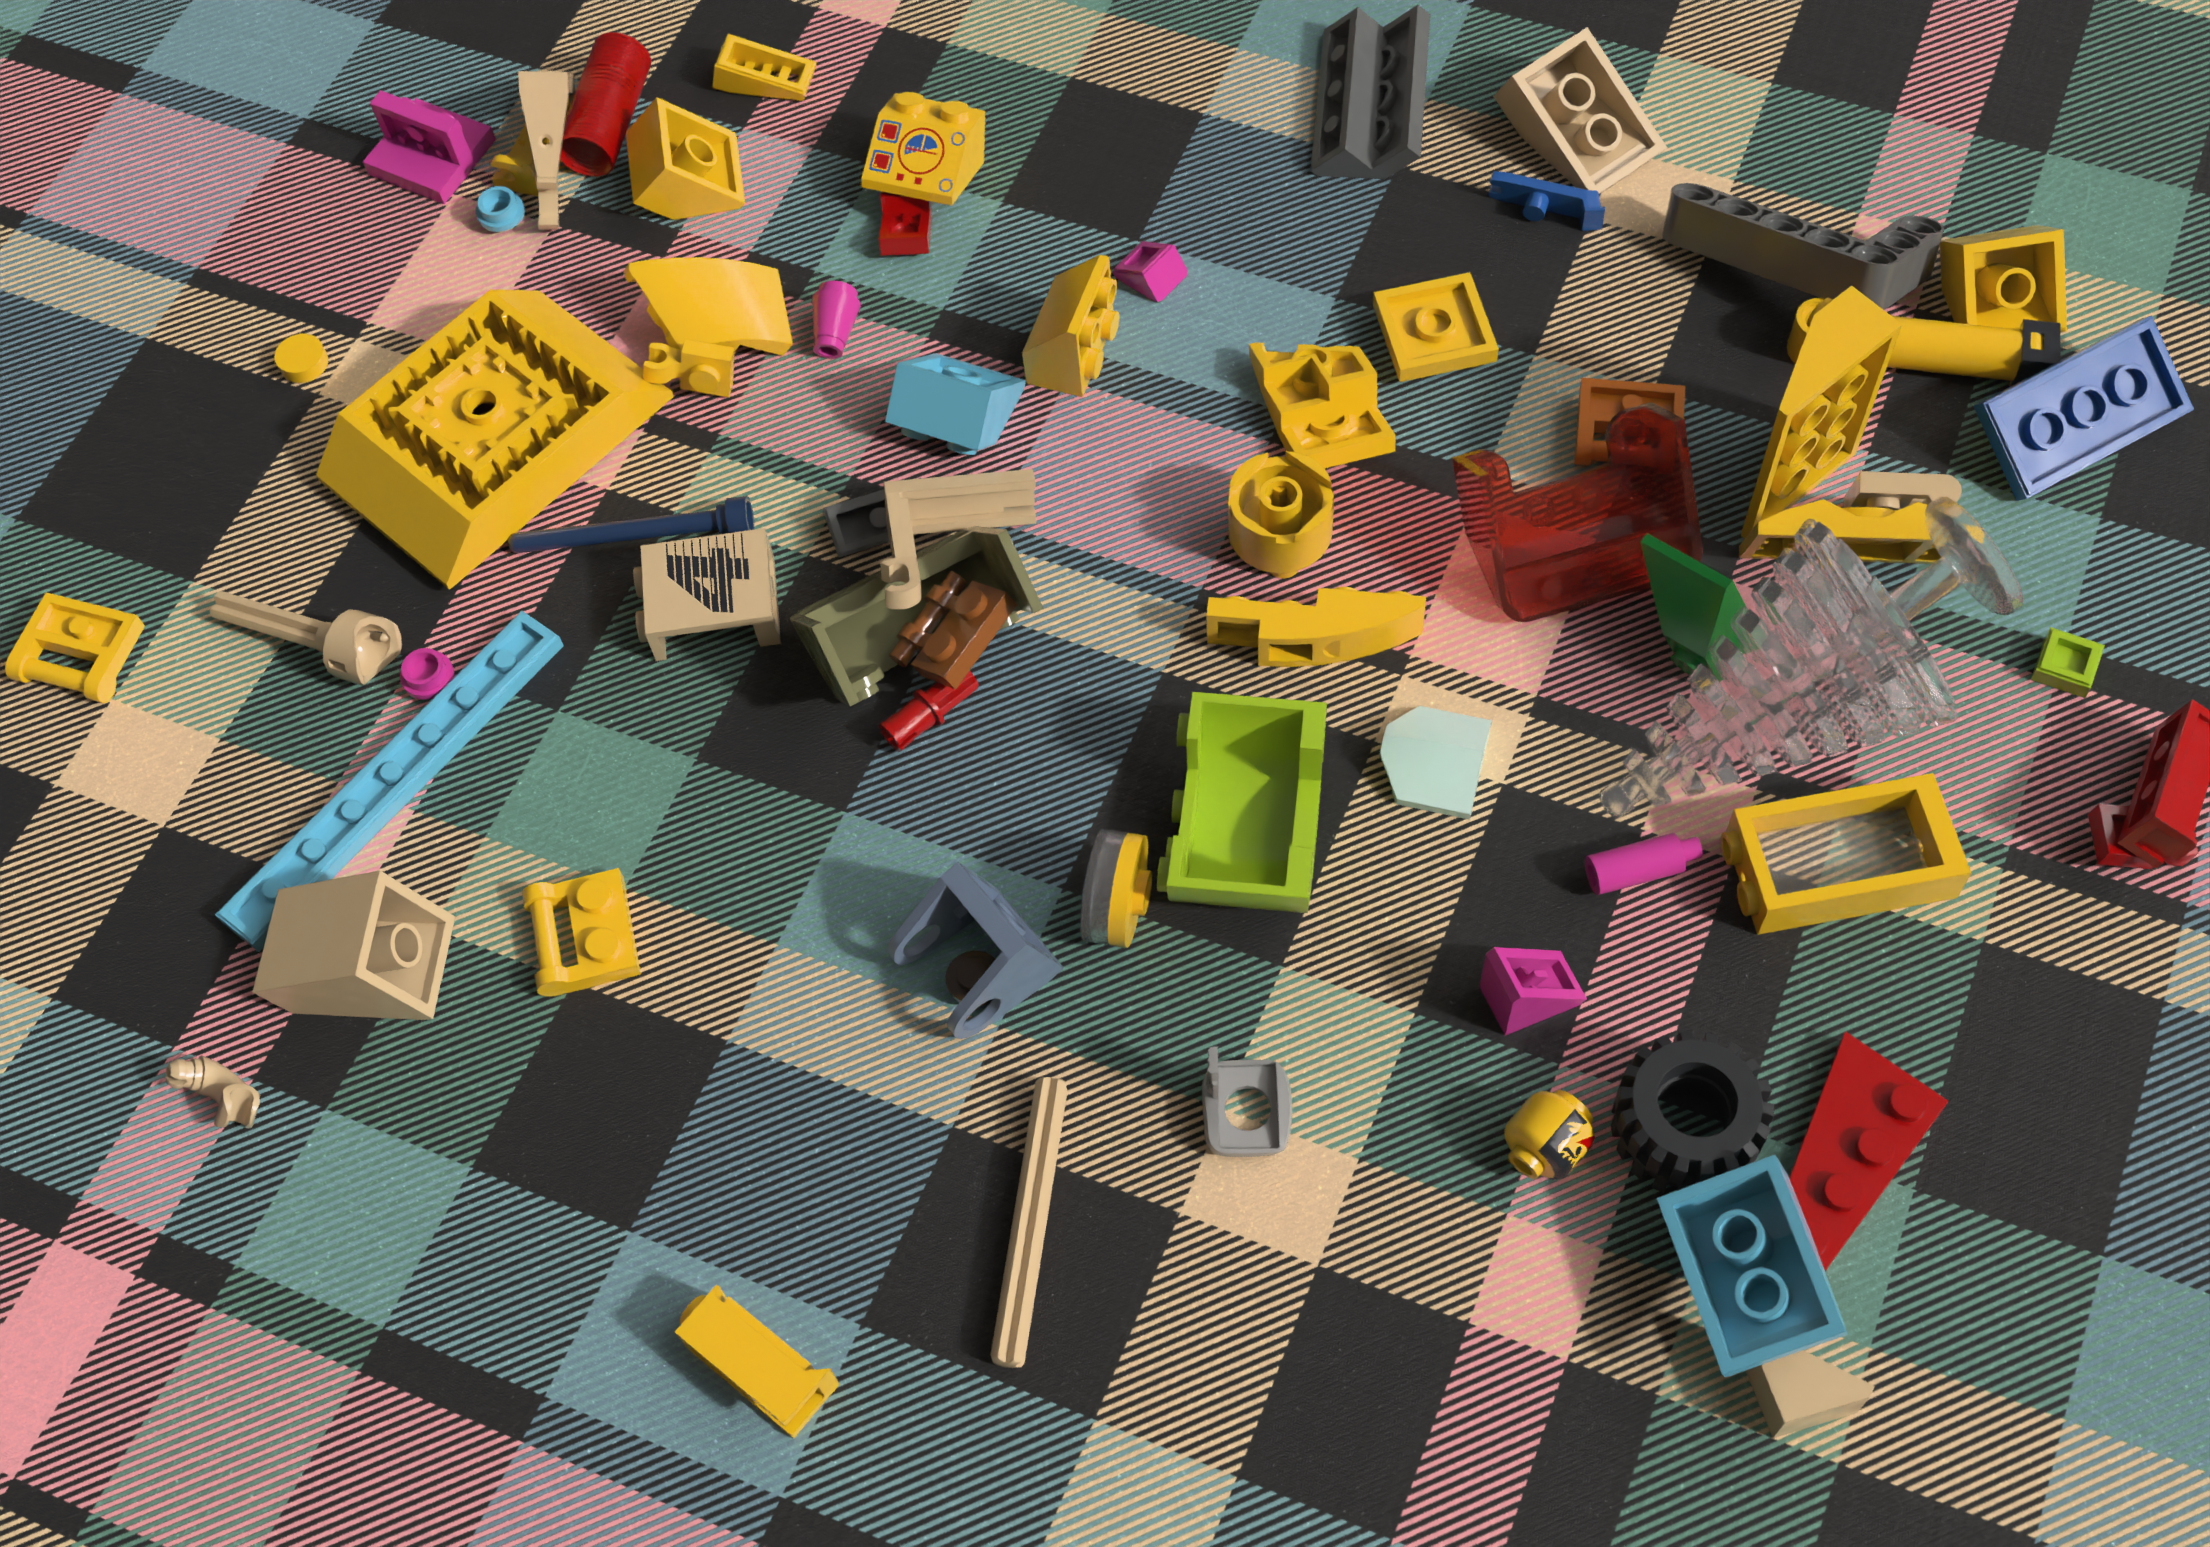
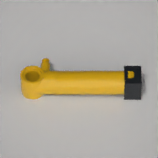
[1787,298,2061,387]

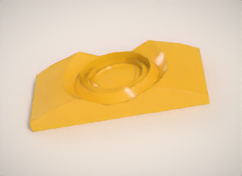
[1739,499,1984,565]

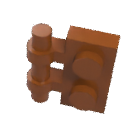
[889,571,1017,690]

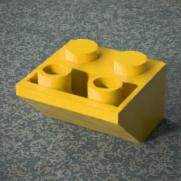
[1022,254,1119,397]

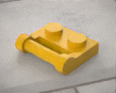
[5,592,145,703]
[522,868,641,997]

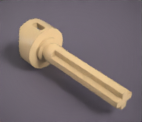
[210,591,402,686]

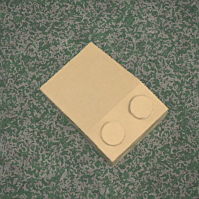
[1493,28,1667,194]

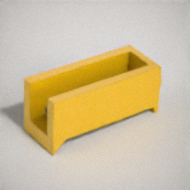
[675,1285,840,1439]

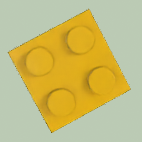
[1373,272,1499,382]

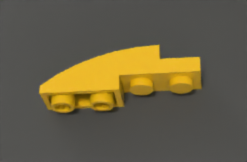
[1206,587,1426,667]

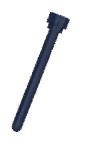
[508,496,754,553]

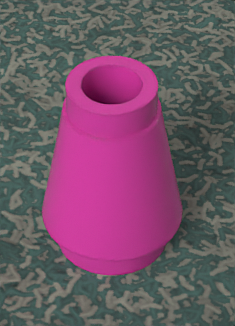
[812,281,861,359]

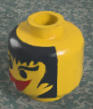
[1504,1089,1595,1180]

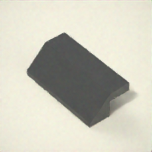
[1311,4,1430,179]

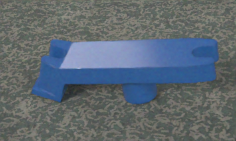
[1488,171,1605,231]

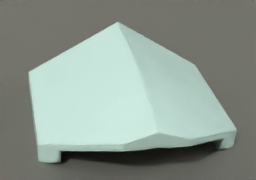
[1380,706,1492,820]

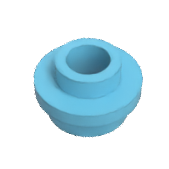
[476,186,525,232]

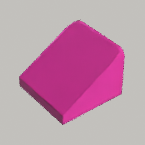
[1112,241,1188,302]

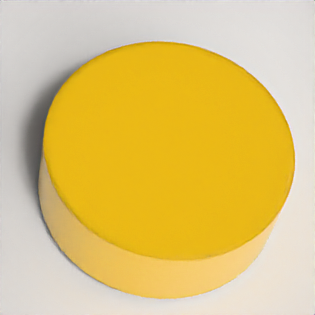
[274,334,328,383]

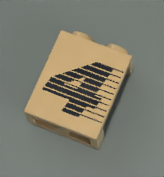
[633,528,781,661]

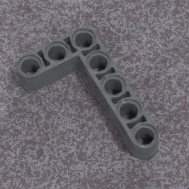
[1662,183,1944,310]

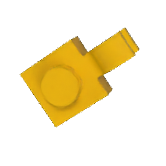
[643,339,735,398]

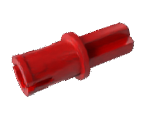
[878,671,979,752]

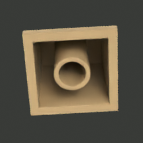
[252,870,455,1020]

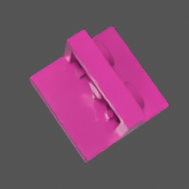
[363,90,496,205]

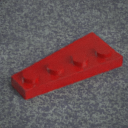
[1789,1031,1949,1271]

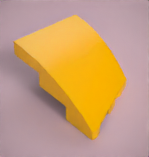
[624,257,793,356]
[1249,342,1395,469]

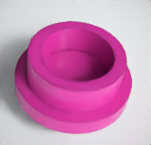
[400,648,454,700]

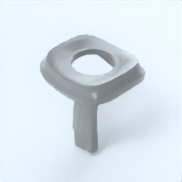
[1202,1046,1292,1157]

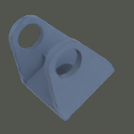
[887,862,1064,1039]

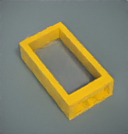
[1721,773,1972,935]

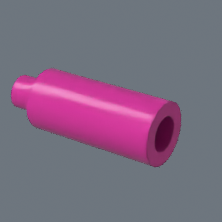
[1585,833,1703,895]

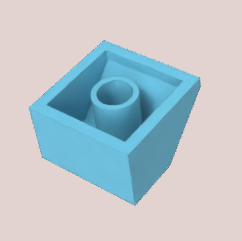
[885,353,1026,455]

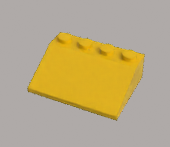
[1741,285,1902,539]

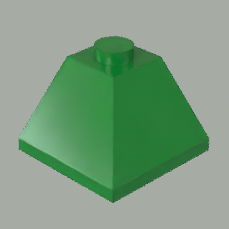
[1640,533,1760,683]

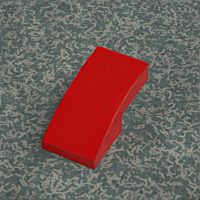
[879,191,932,256]

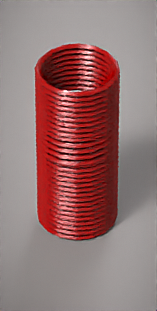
[560,32,652,177]

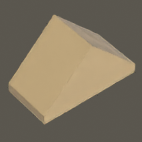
[1746,1350,1875,1438]

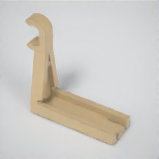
[518,71,575,230]
[880,469,1036,609]

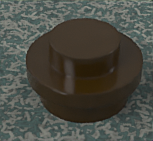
[945,950,996,1006]

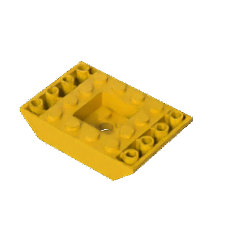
[316,289,674,590]

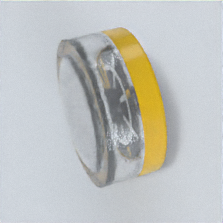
[1081,828,1152,948]

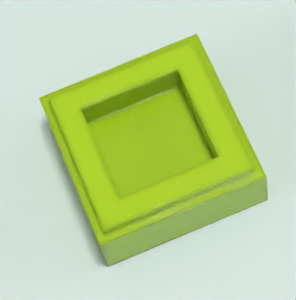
[2031,627,2105,698]

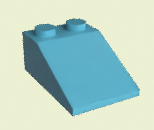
[1657,1155,1848,1378]

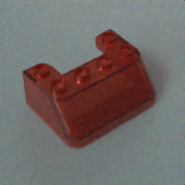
[1452,402,1703,622]

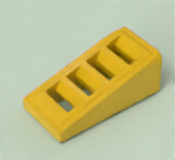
[713,34,817,101]

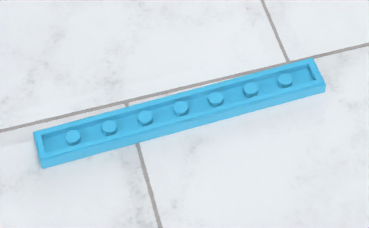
[215,611,563,952]

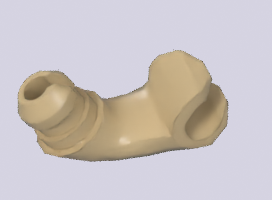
[166,1055,260,1128]

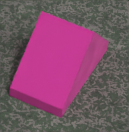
[1479,947,1587,1036]

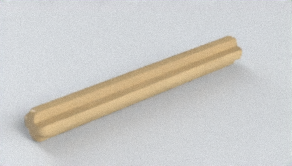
[991,1077,1068,1368]

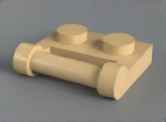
[1844,471,1962,510]

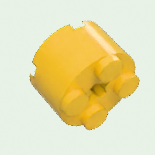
[1228,451,1334,579]

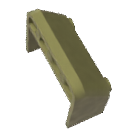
[790,526,1044,706]

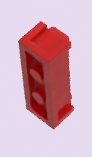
[2117,699,2210,868]

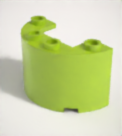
[1157,692,1327,913]

